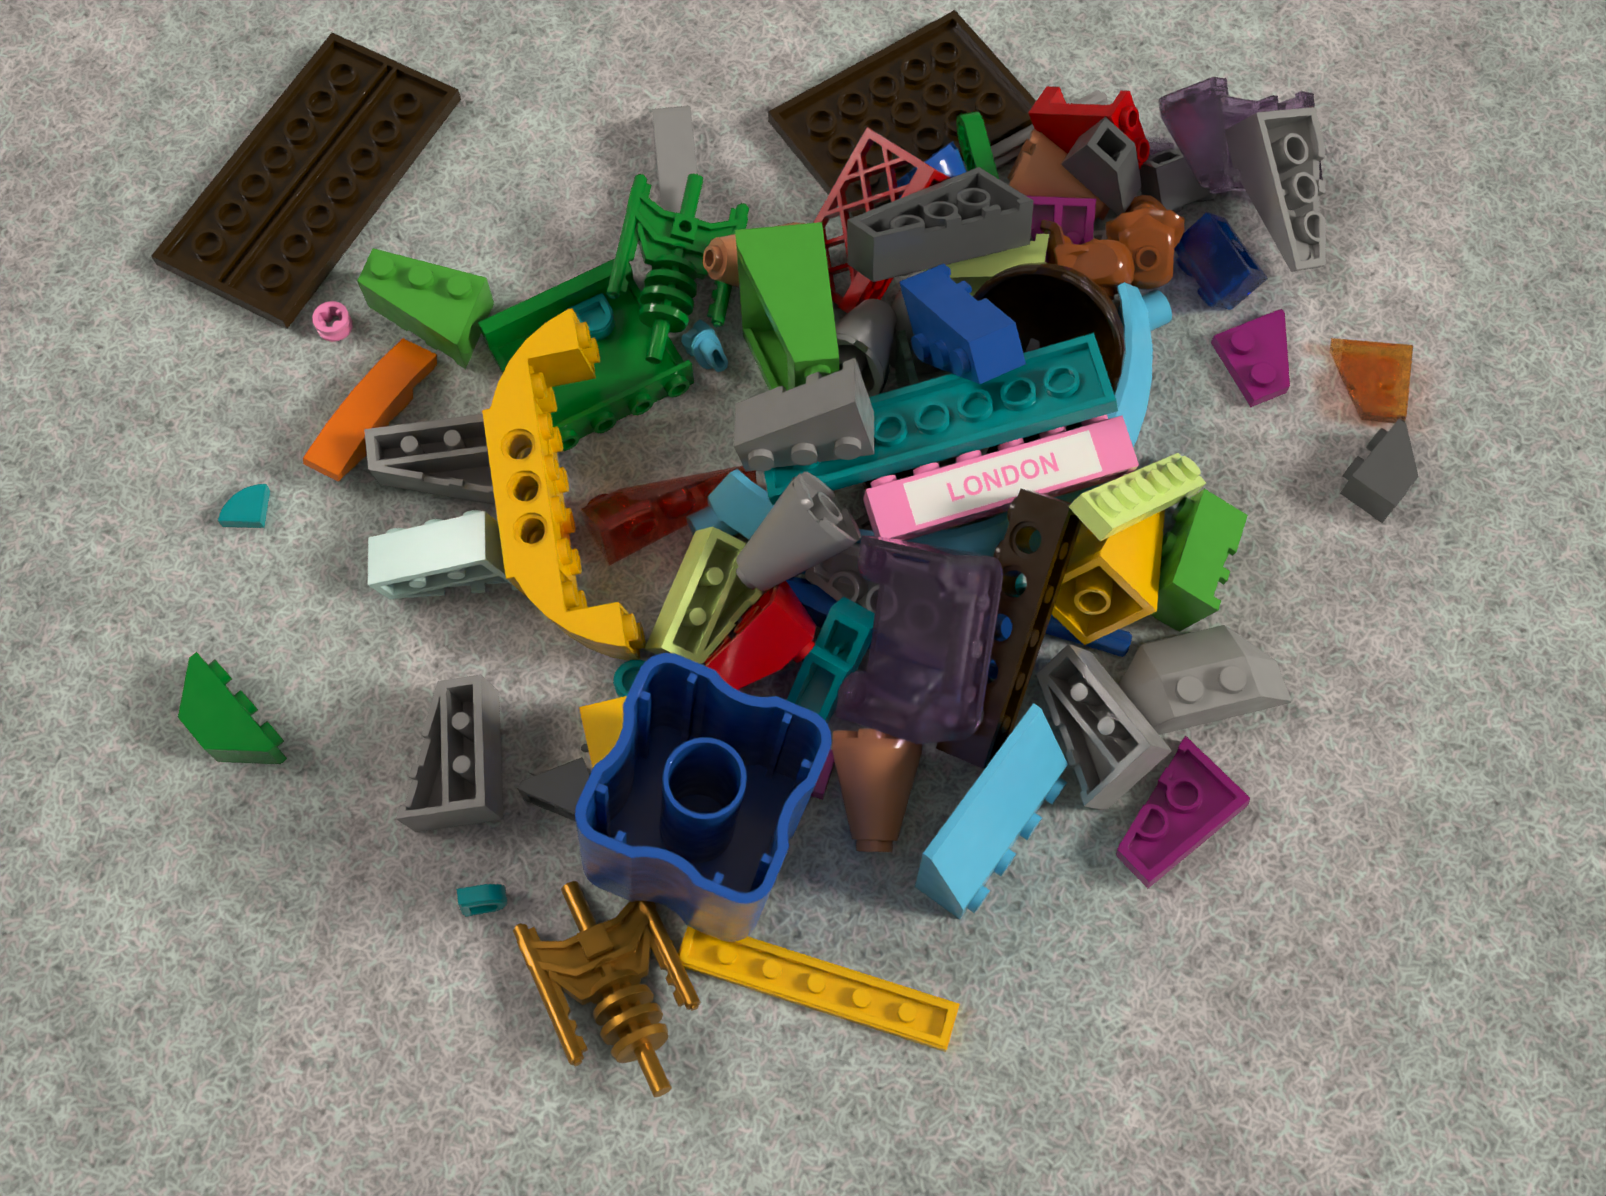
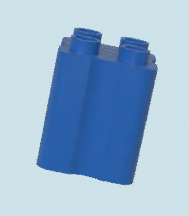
[575,653,832,942]

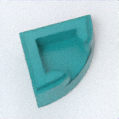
[218,484,270,528]

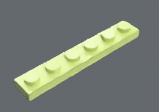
[1068,453,1206,541]

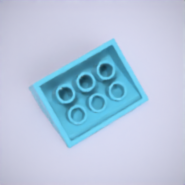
[914,703,1068,919]

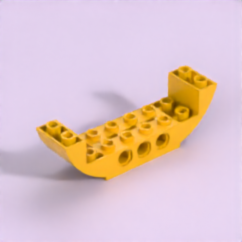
[482,308,646,661]

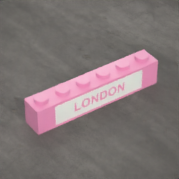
[863,414,1139,549]

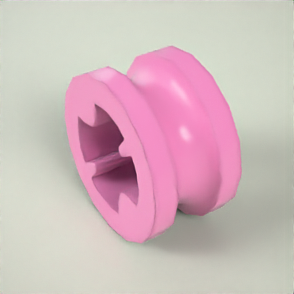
[312,301,353,342]

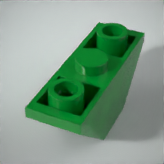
[178,652,287,764]

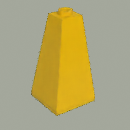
[1052,509,1165,645]

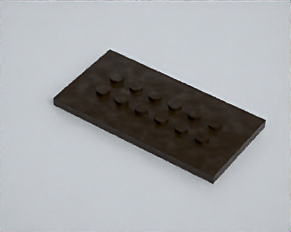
[151,32,461,329]

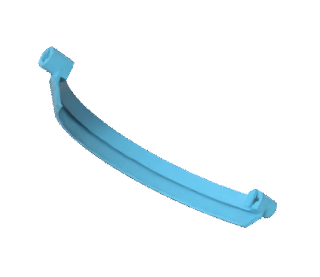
[686,282,1172,578]

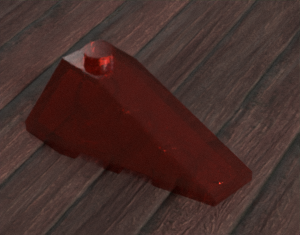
[581,465,757,566]

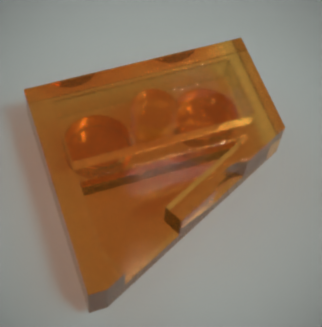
[1329,338,1413,423]

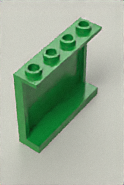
[478,258,694,452]

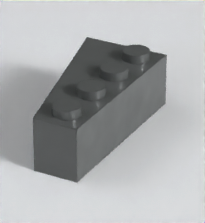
[847,167,1034,282]

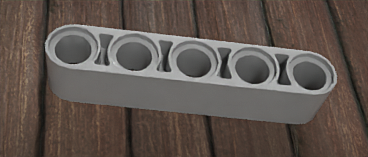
[652,105,702,220]

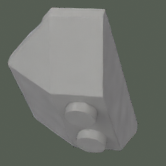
[1118,625,1292,735]

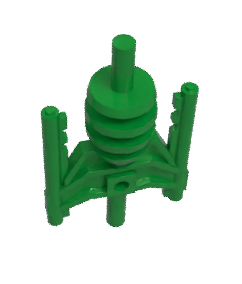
[607,173,749,364]

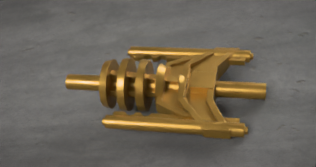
[513,881,701,1097]

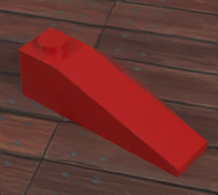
[704,581,816,690]

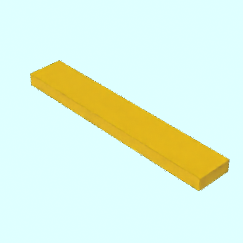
[678,926,960,1052]

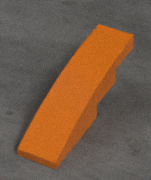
[303,338,437,482]

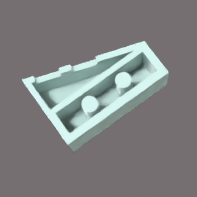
[367,510,518,599]

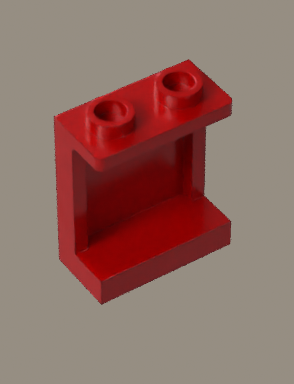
[1028,86,1150,169]

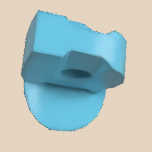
[681,319,728,372]

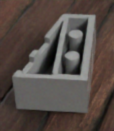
[734,358,874,471]
[364,414,495,505]
[1037,644,1172,810]
[396,674,504,832]

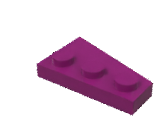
[1116,735,1251,889]

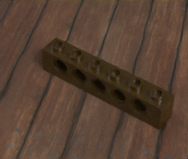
[935,488,1082,769]

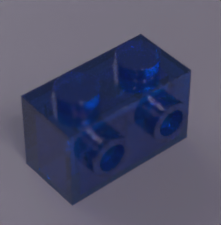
[1174,212,1268,310]

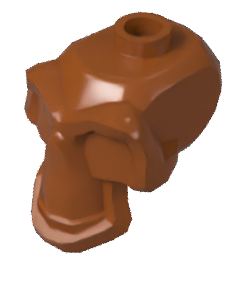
[1105,195,1185,290]
[1039,220,1135,301]

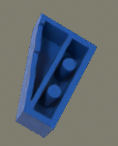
[899,263,1026,384]

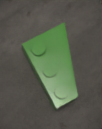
[357,248,494,369]

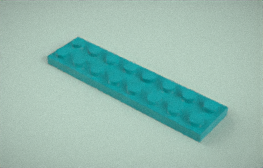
[764,333,1118,506]

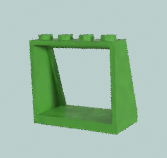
[735,222,839,391]

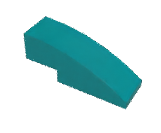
[787,596,882,724]

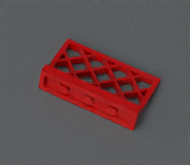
[813,127,950,313]

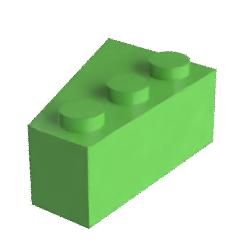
[1150,488,1248,632]

